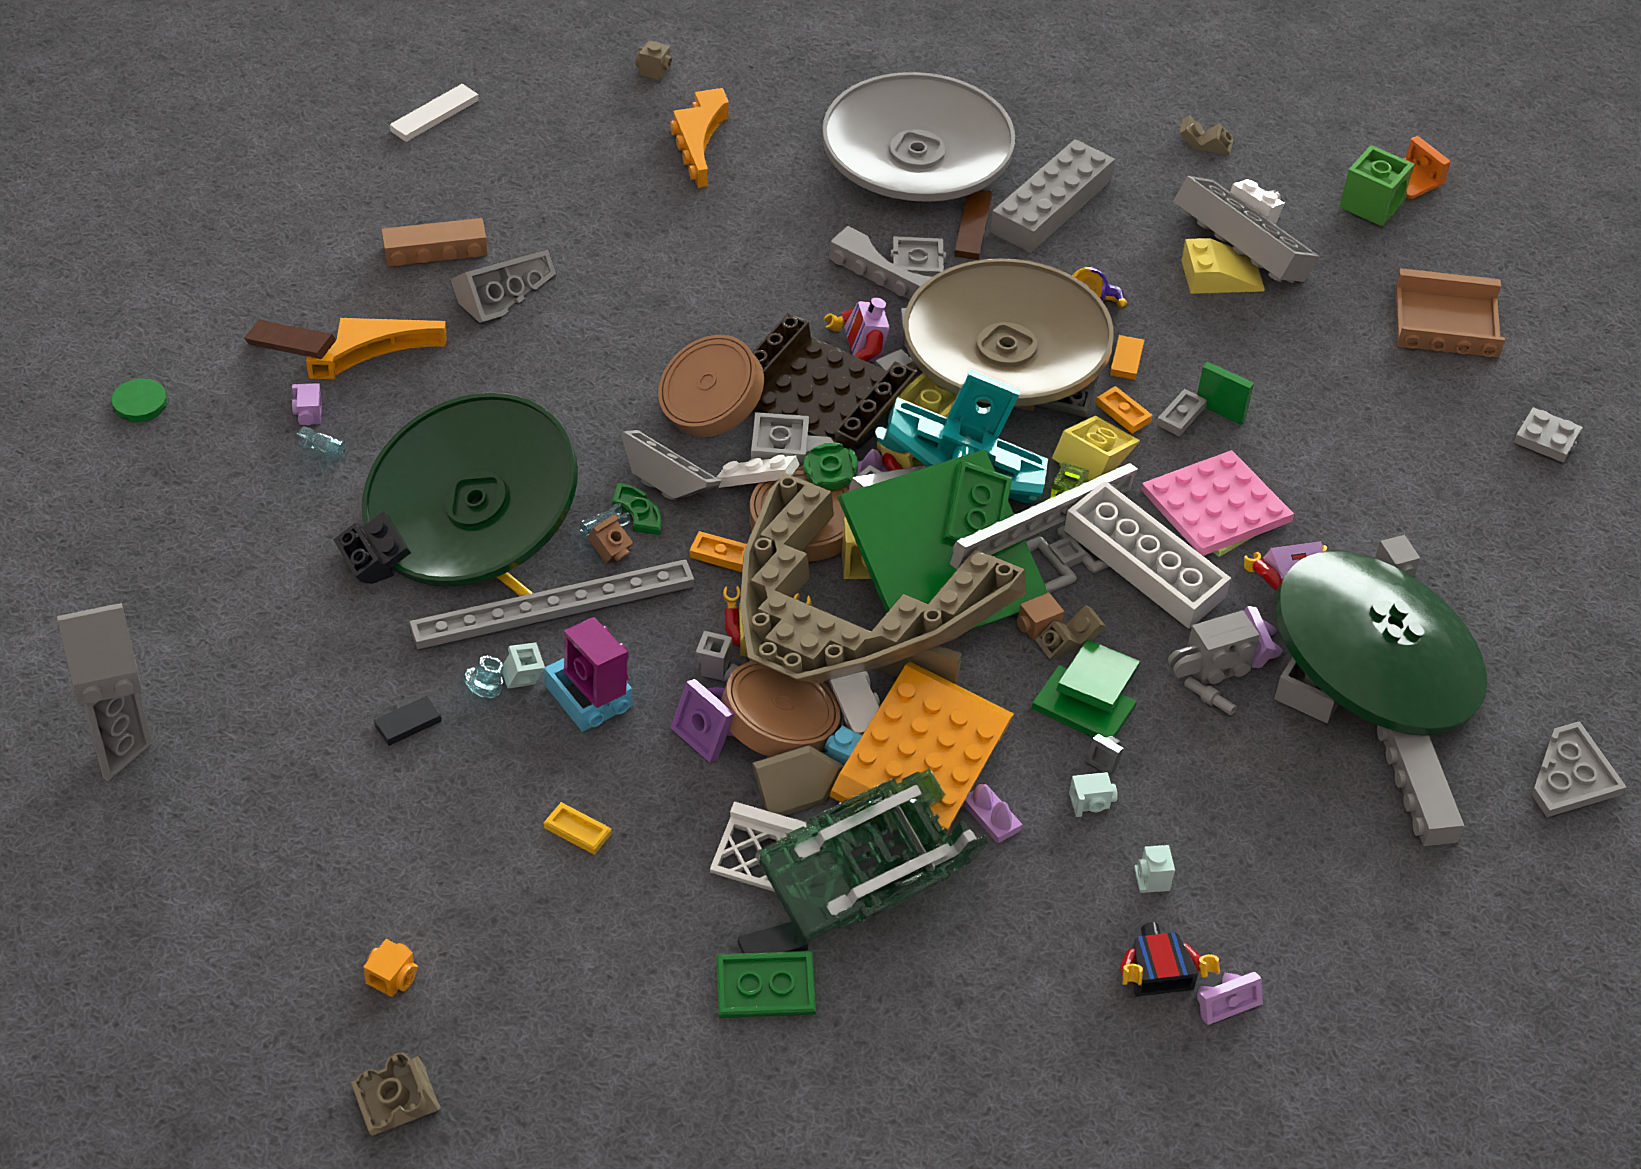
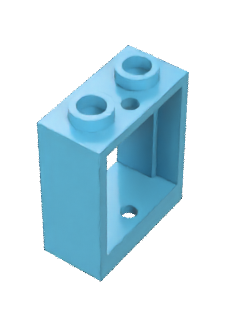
[544,658,632,732]

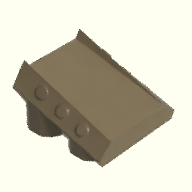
[351,1053,441,1136]

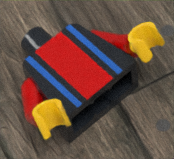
[1119,922,1220,997]

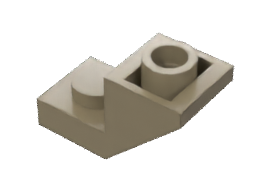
[1179,115,1233,155]
[1035,605,1106,660]

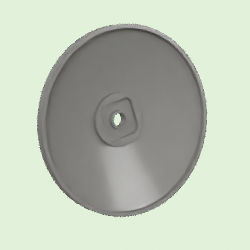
[822,72,1015,201]

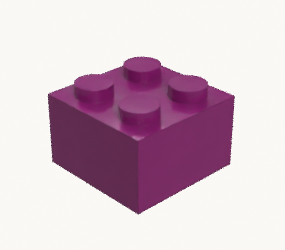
[564,617,629,708]

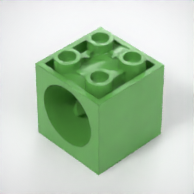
[1339,145,1414,227]

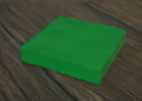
[1197,362,1254,425]

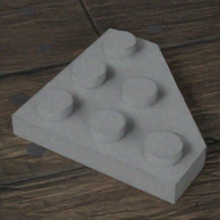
[1532,721,1627,817]

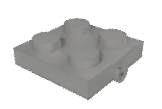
[890,236,946,277]
[1514,407,1582,463]

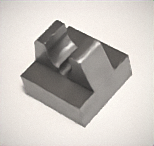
[1085,734,1123,776]

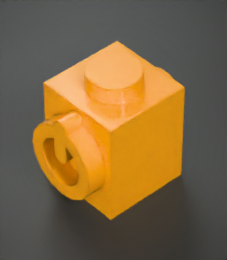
[363,939,419,998]

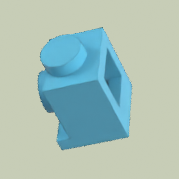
[824,726,862,765]

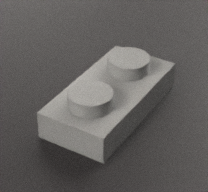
[1157,389,1207,437]

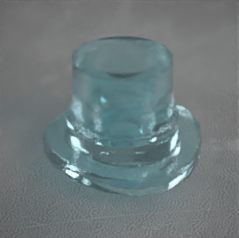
[464,656,504,699]

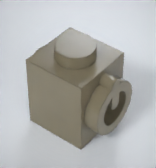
[635,40,673,81]

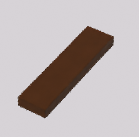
[954,189,993,260]
[244,320,336,359]

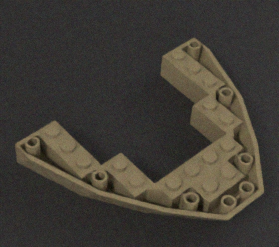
[740,473,1026,683]

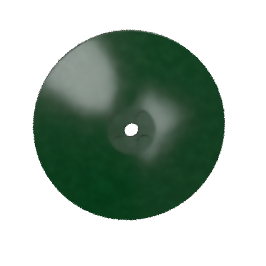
[362,393,578,587]
[1275,552,1487,736]

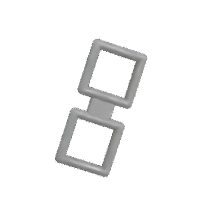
[1026,525,1110,593]

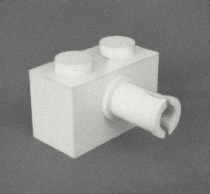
[1230,180,1285,225]

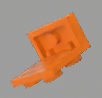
[1404,136,1451,199]

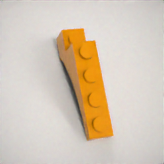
[670,88,729,188]
[306,318,447,379]

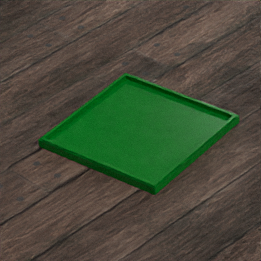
[838,449,1048,633]

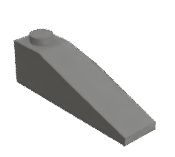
[450,250,556,323]

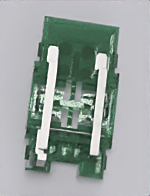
[755,768,989,944]

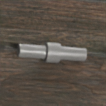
[1184,676,1237,716]

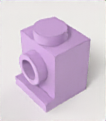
[292,383,322,426]

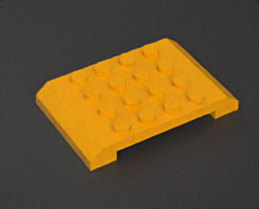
[830,661,1014,849]

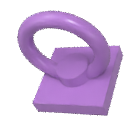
[670,679,734,763]

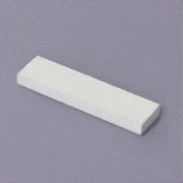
[390,84,478,142]

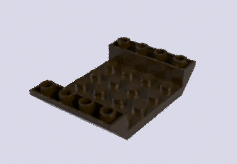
[752,313,918,449]

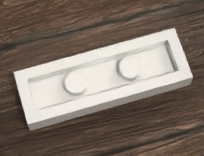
[717,455,799,488]

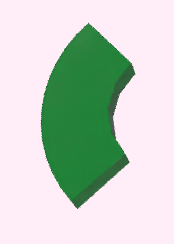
[612,483,661,535]

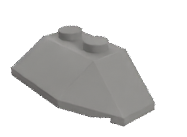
[621,430,722,500]

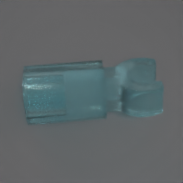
[297,426,346,460]
[580,503,630,538]

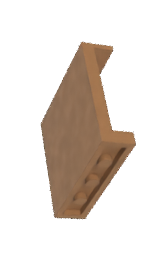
[1395,268,1505,358]

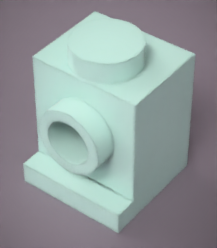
[501,642,545,688]
[1069,772,1117,817]
[1134,845,1175,893]

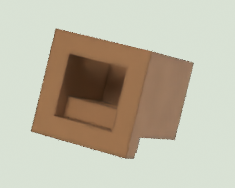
[587,514,633,564]

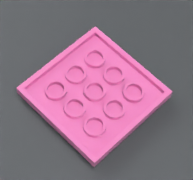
[1141,450,1294,556]

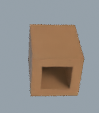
[1017,593,1064,641]

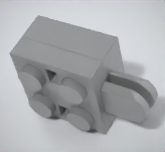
[751,412,834,466]
[1168,610,1260,685]

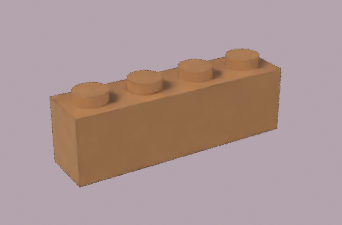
[382,218,488,267]

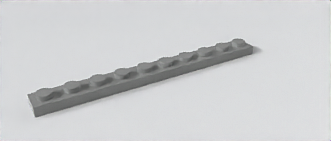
[950,463,1138,570]
[410,559,694,650]

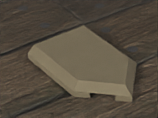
[752,745,844,816]

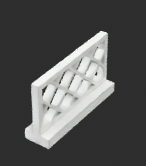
[710,802,851,907]

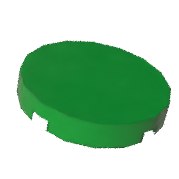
[112,378,167,422]
[804,443,858,490]

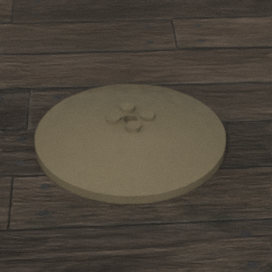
[903,259,1114,406]

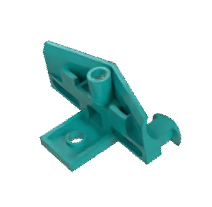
[875,369,1048,503]

